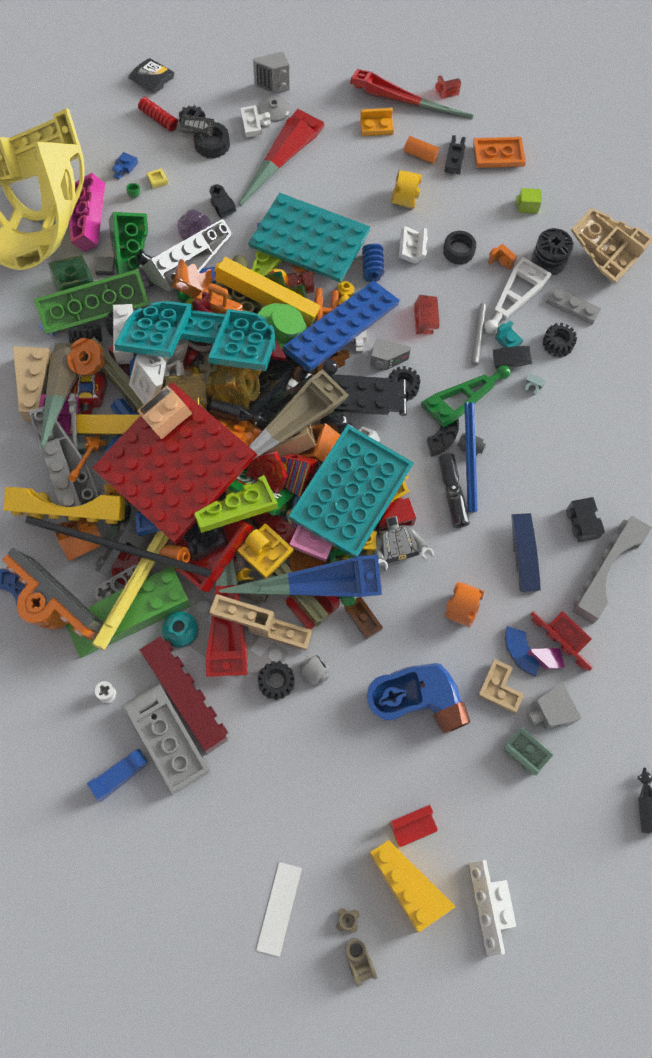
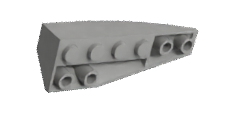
[142,219,232,291]
[29,406,99,519]

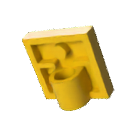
[237,523,294,579]

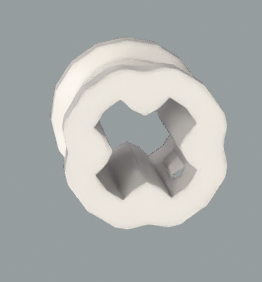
[95,681,117,704]

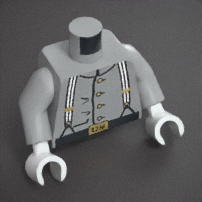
[373,516,434,572]

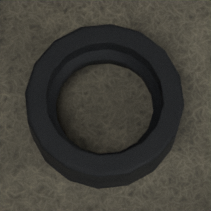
[443,230,476,264]

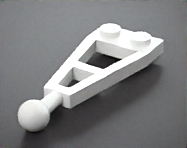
[484,257,552,334]

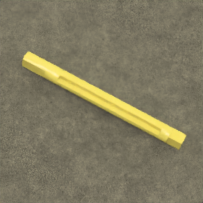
[92,531,169,651]

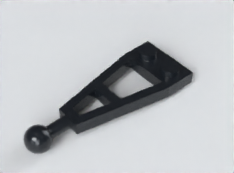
[257,360,338,430]

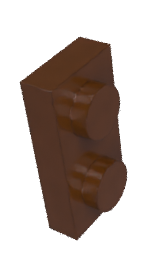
[344,597,383,640]

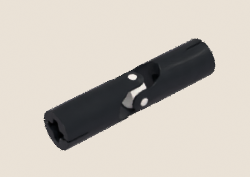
[438,453,470,528]

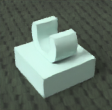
[525,373,546,394]

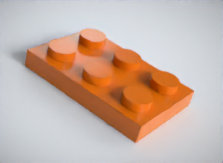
[473,137,526,168]

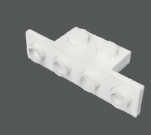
[469,860,516,956]

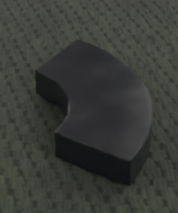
[427,419,459,457]

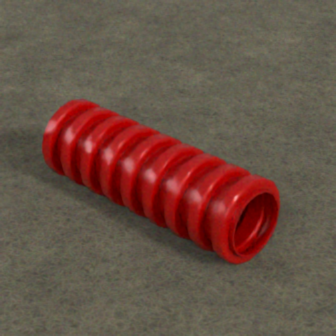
[138,97,178,132]

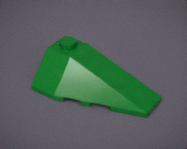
[109,212,148,275]

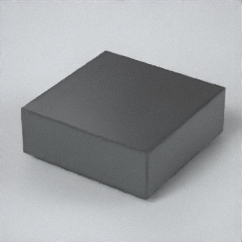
[95,257,115,275]

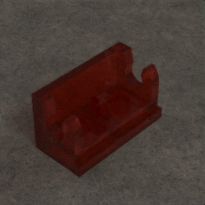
[414,295,440,334]

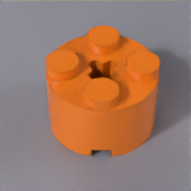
[445,581,484,628]

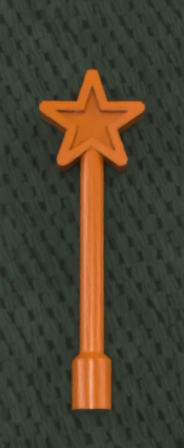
[68,434,106,482]

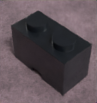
[566,497,605,542]

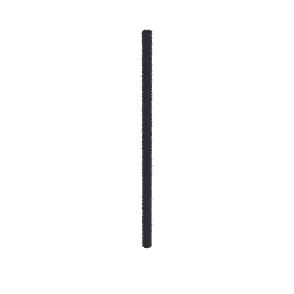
[25,516,211,577]

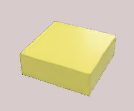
[146,168,168,189]

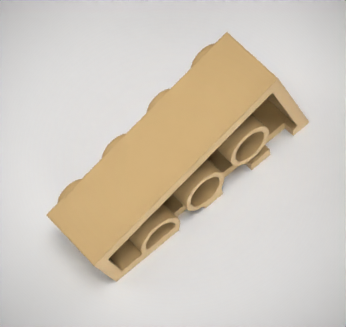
[13,346,51,422]

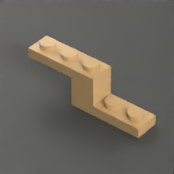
[209,594,313,651]

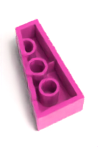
[69,173,105,252]

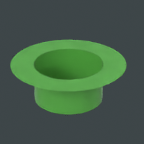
[258,303,307,350]

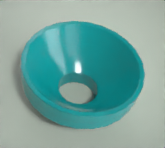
[162,611,199,648]

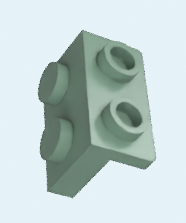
[504,726,554,776]

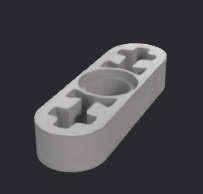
[93,565,137,602]

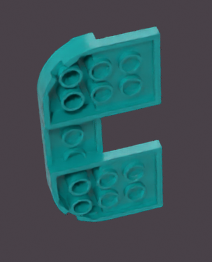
[114,301,275,371]

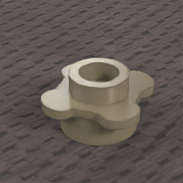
[336,908,359,933]

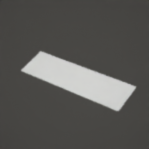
[256,862,302,957]

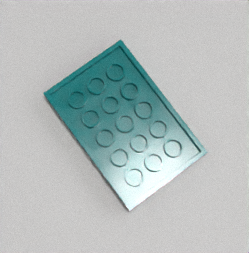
[248,192,370,283]
[288,424,414,557]

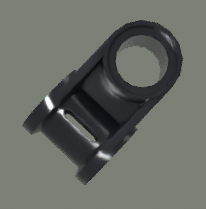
[209,184,236,219]

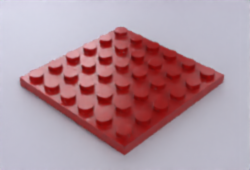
[92,382,257,544]

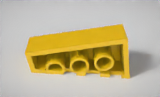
[369,840,456,932]

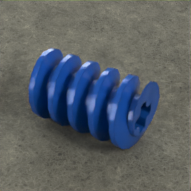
[362,243,384,282]

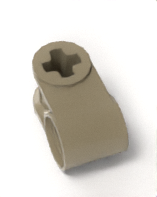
[345,938,378,987]

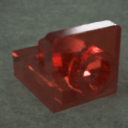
[435,75,461,99]

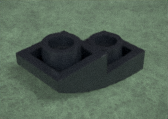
[493,346,532,368]

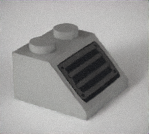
[253,51,290,94]

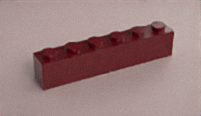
[139,636,228,755]

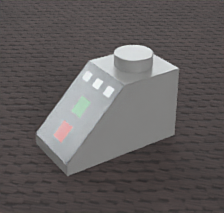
[370,338,411,370]

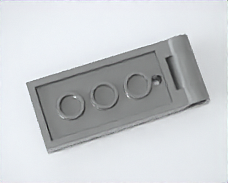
[123,683,210,795]

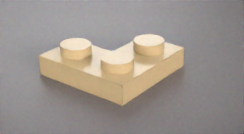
[478,659,524,714]

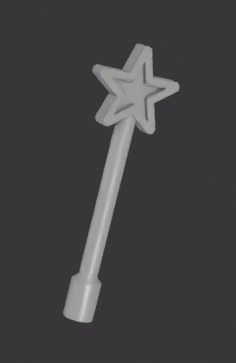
[68,393,79,452]

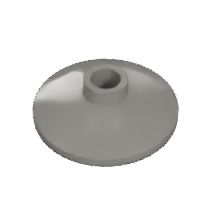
[259,96,290,122]

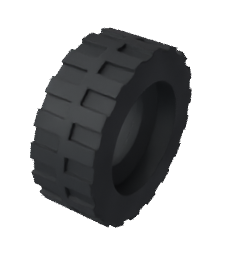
[193,121,230,159]

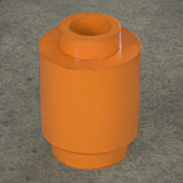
[159,545,190,563]

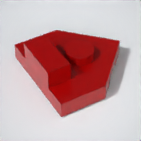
[246,451,287,494]

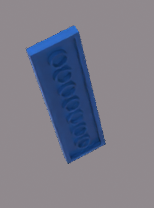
[282,281,400,373]

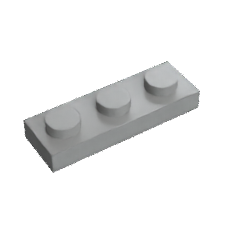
[546,286,601,325]

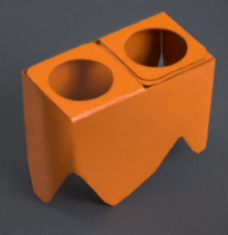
[171,259,214,299]

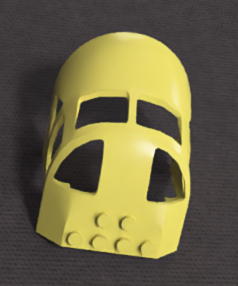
[0,109,84,270]

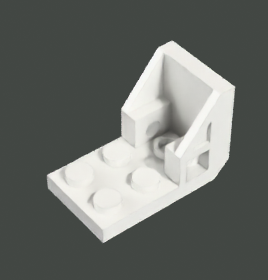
[129,339,189,404]

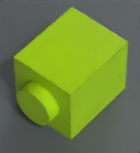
[515,188,541,214]

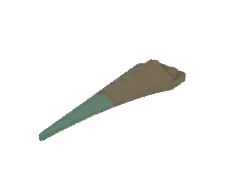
[40,343,89,449]

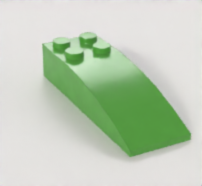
[34,269,150,334]
[66,566,191,658]

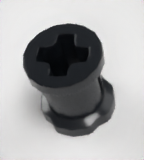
[135,250,156,266]

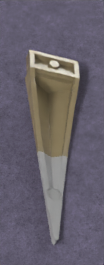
[249,369,349,460]

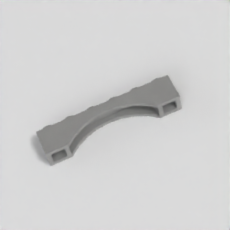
[573,516,652,624]

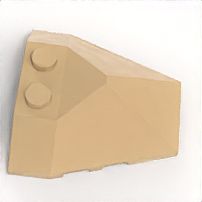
[571,208,652,283]

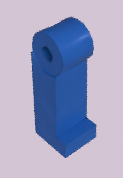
[86,749,149,802]

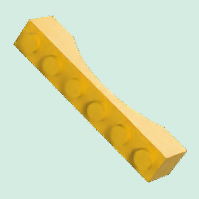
[4,487,126,524]

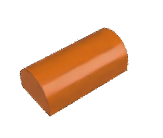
[404,136,439,164]

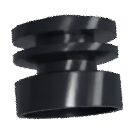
[531,228,574,275]

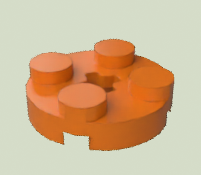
[67,338,105,377]

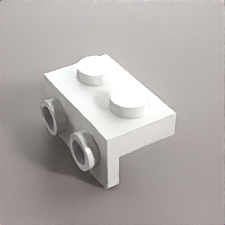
[399,226,428,265]

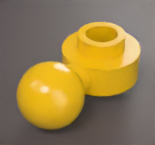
[337,281,354,305]

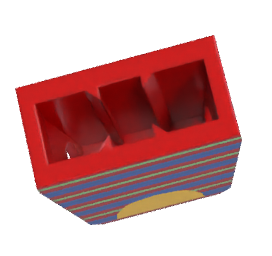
[281,453,318,497]

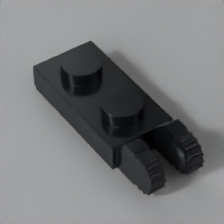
[444,135,466,175]

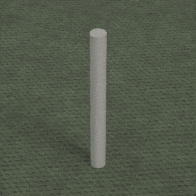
[471,303,486,366]

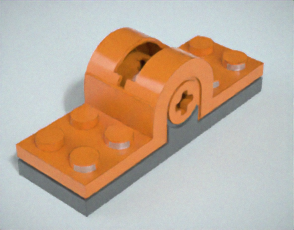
[2,547,104,640]

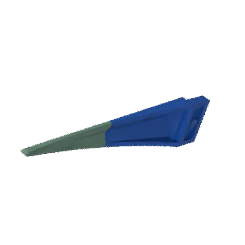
[219,554,382,597]

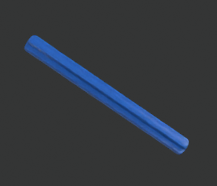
[464,402,478,513]

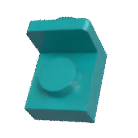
[495,321,523,348]

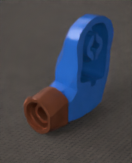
[367,663,471,734]

